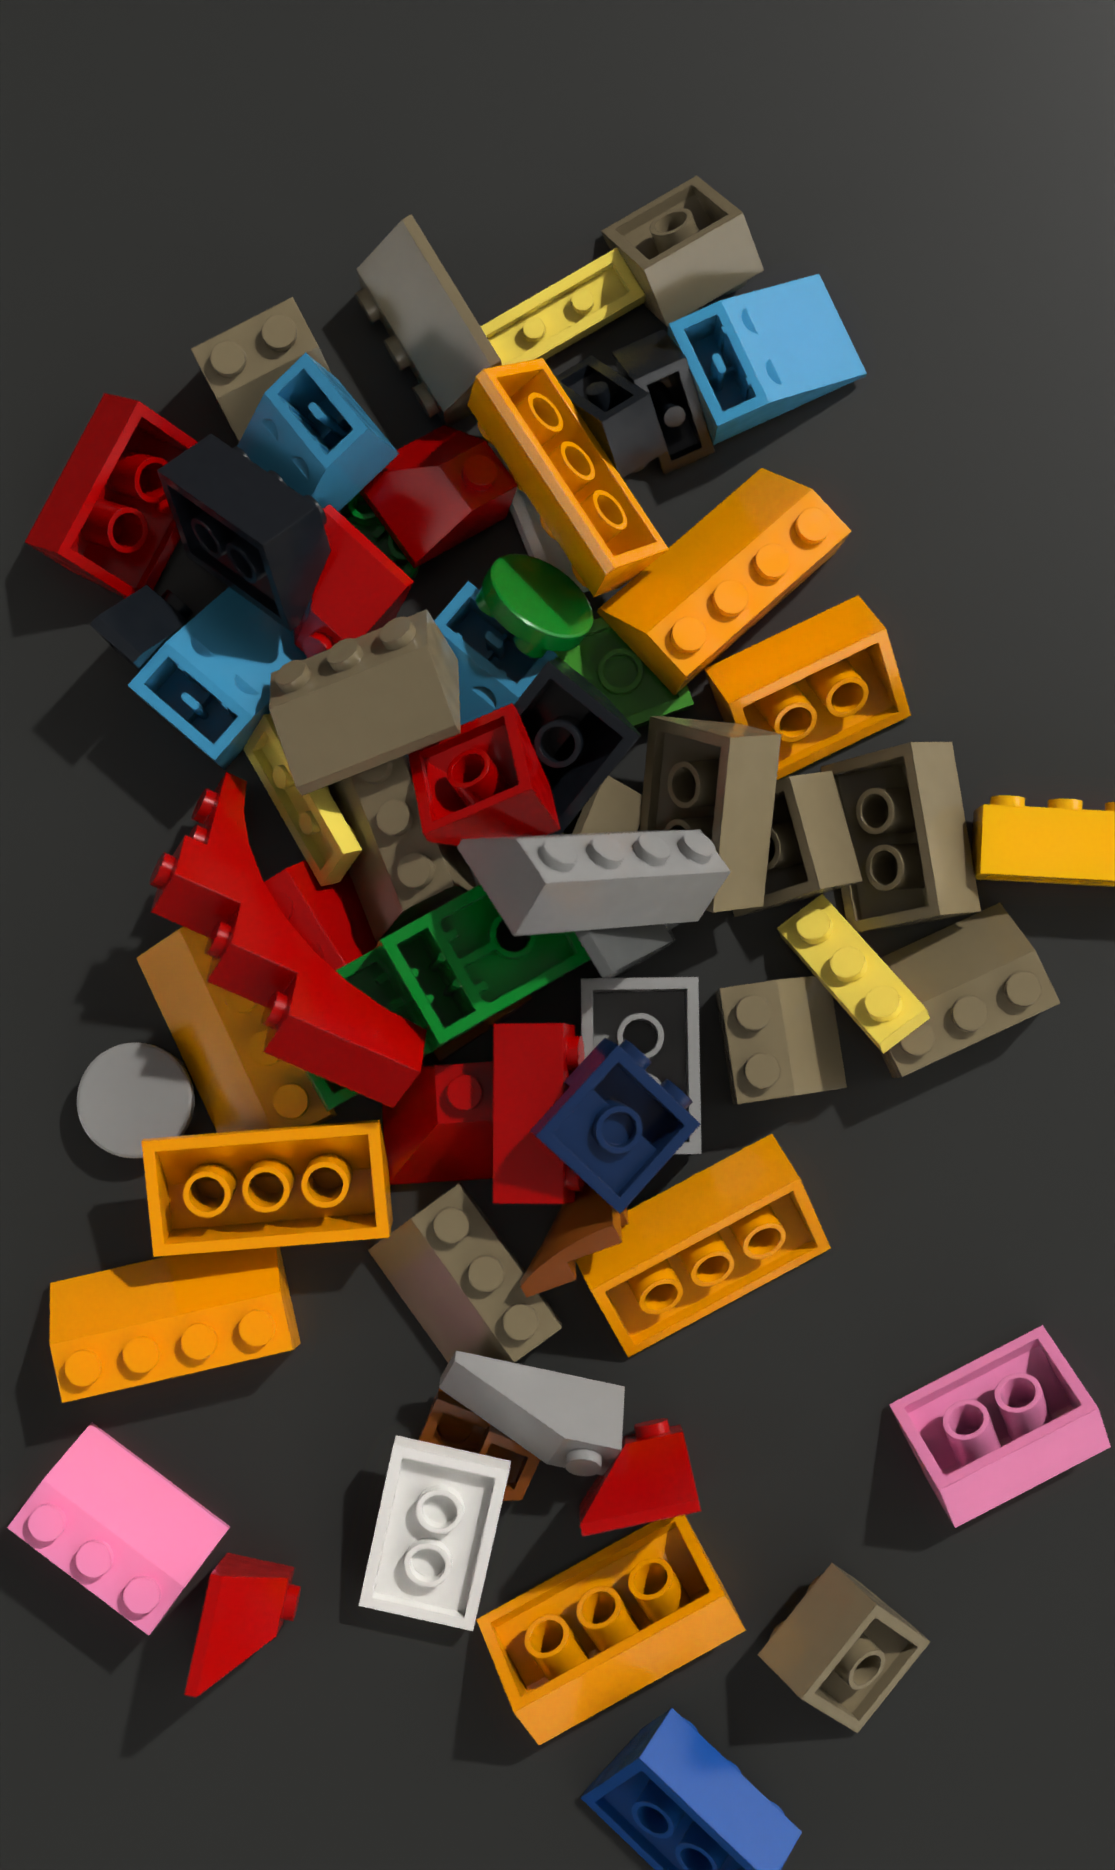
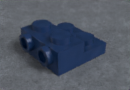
[530,1037,701,1214]

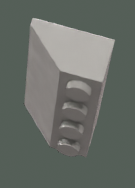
[457,830,731,936]

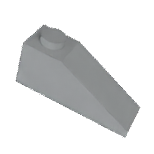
[439,1351,625,1476]

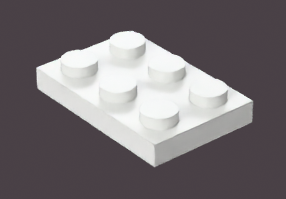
[359,1435,511,1631]

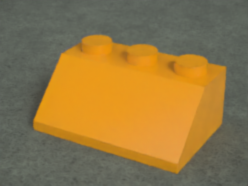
[704,595,911,780]

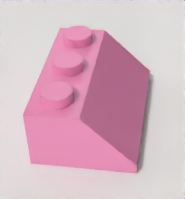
[889,1325,1111,1528]
[7,1422,230,1636]

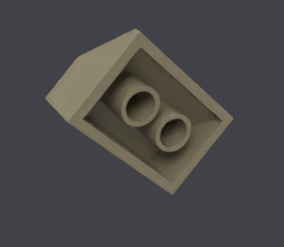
[355,214,502,427]
[269,609,461,796]
[639,716,781,913]
[821,742,981,933]
[328,754,476,943]
[880,903,1061,1078]
[368,1182,562,1363]

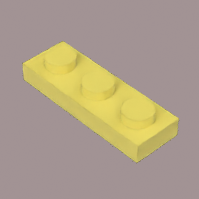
[480,248,645,365]
[243,713,362,887]
[777,894,930,1054]

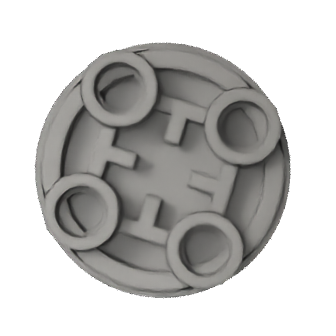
[77,1043,195,1158]

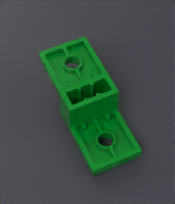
[304,884,591,1112]

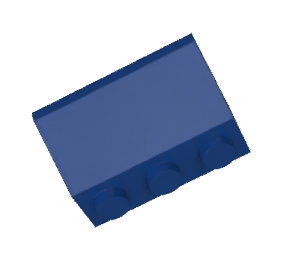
[581,1708,802,1870]

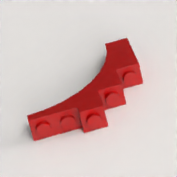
[149,772,427,1108]

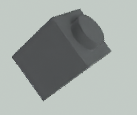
[574,923,679,978]

